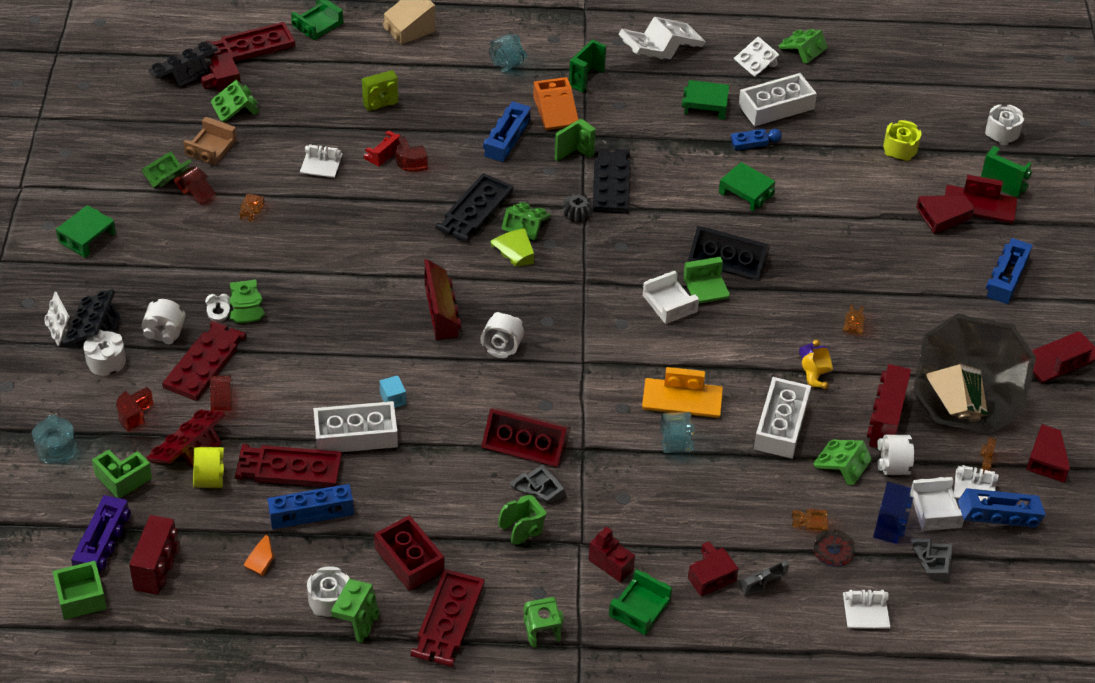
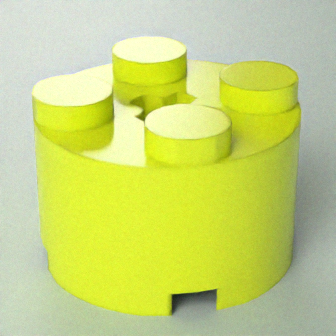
[883,120,921,161]
[193,447,224,488]

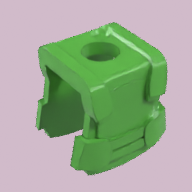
[229,279,265,323]
[498,495,547,545]
[523,597,564,647]

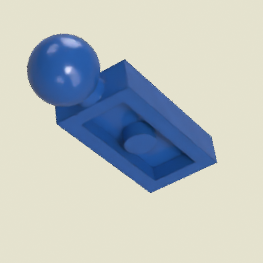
[731,129,782,150]

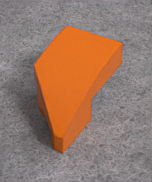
[243,535,275,576]

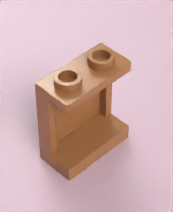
[183,117,237,165]

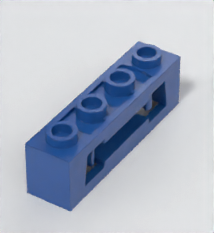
[483,101,531,162]
[986,238,1033,304]
[267,484,354,529]
[958,488,1046,528]

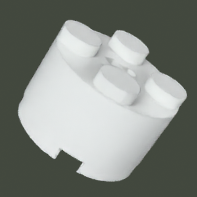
[985,104,1024,145]
[142,299,186,344]
[480,312,524,358]
[84,330,126,376]
[878,435,914,475]
[307,567,350,617]

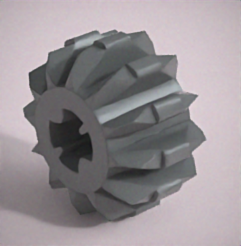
[562,193,593,222]

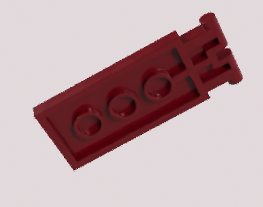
[207,22,296,62]
[162,321,247,401]
[235,444,342,487]
[410,569,485,667]

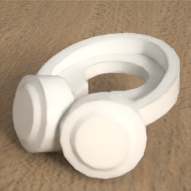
[205,294,230,322]

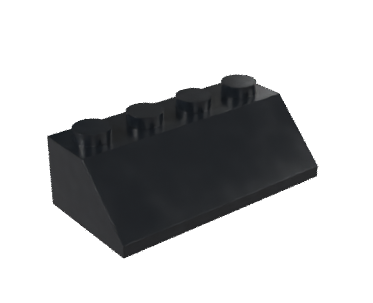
[688,225,771,280]

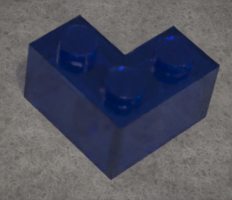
[873,482,914,544]

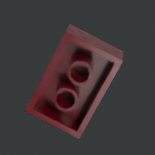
[129,515,180,595]
[374,515,445,591]

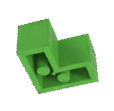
[92,450,152,498]

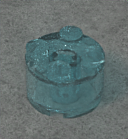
[489,33,527,72]
[660,412,695,453]
[32,415,76,463]

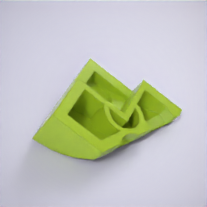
[491,228,534,267]

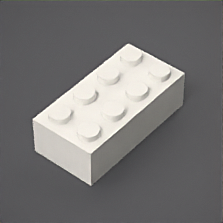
[738,73,817,126]
[754,377,811,459]
[313,401,398,452]

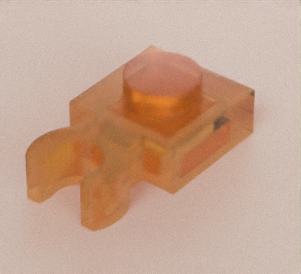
[239,193,265,222]
[843,304,865,335]
[980,437,997,473]
[791,509,828,531]

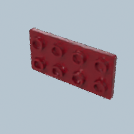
[945,175,1017,223]
[1019,331,1095,383]
[146,409,226,468]

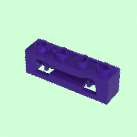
[71,495,131,575]

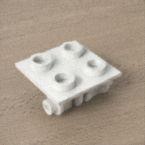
[734,37,779,77]
[300,144,343,178]
[45,292,69,346]
[953,465,999,501]
[843,590,890,629]

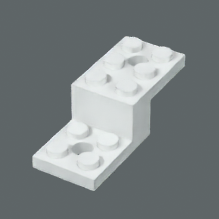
[619,17,706,59]

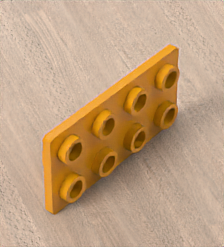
[642,367,723,418]

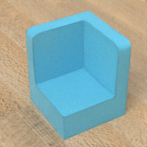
[379,376,406,408]

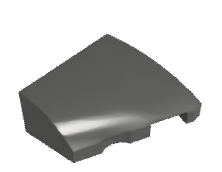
[510,464,567,503]
[911,539,953,583]
[739,560,789,596]

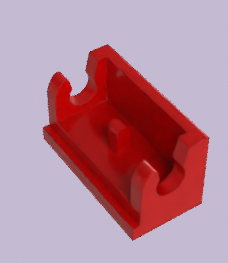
[364,131,401,167]

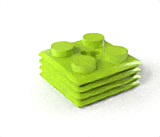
[362,70,399,111]

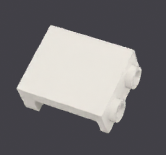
[643,271,699,324]
[910,477,964,531]

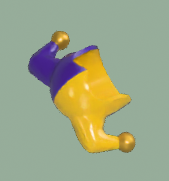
[799,339,833,390]

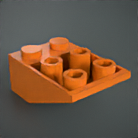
[533,77,578,130]

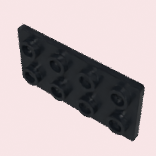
[148,41,218,87]
[62,289,121,346]

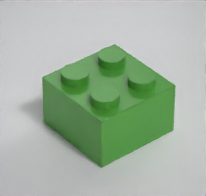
[52,561,107,620]

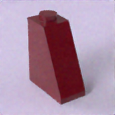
[916,195,974,234]
[1026,424,1070,483]

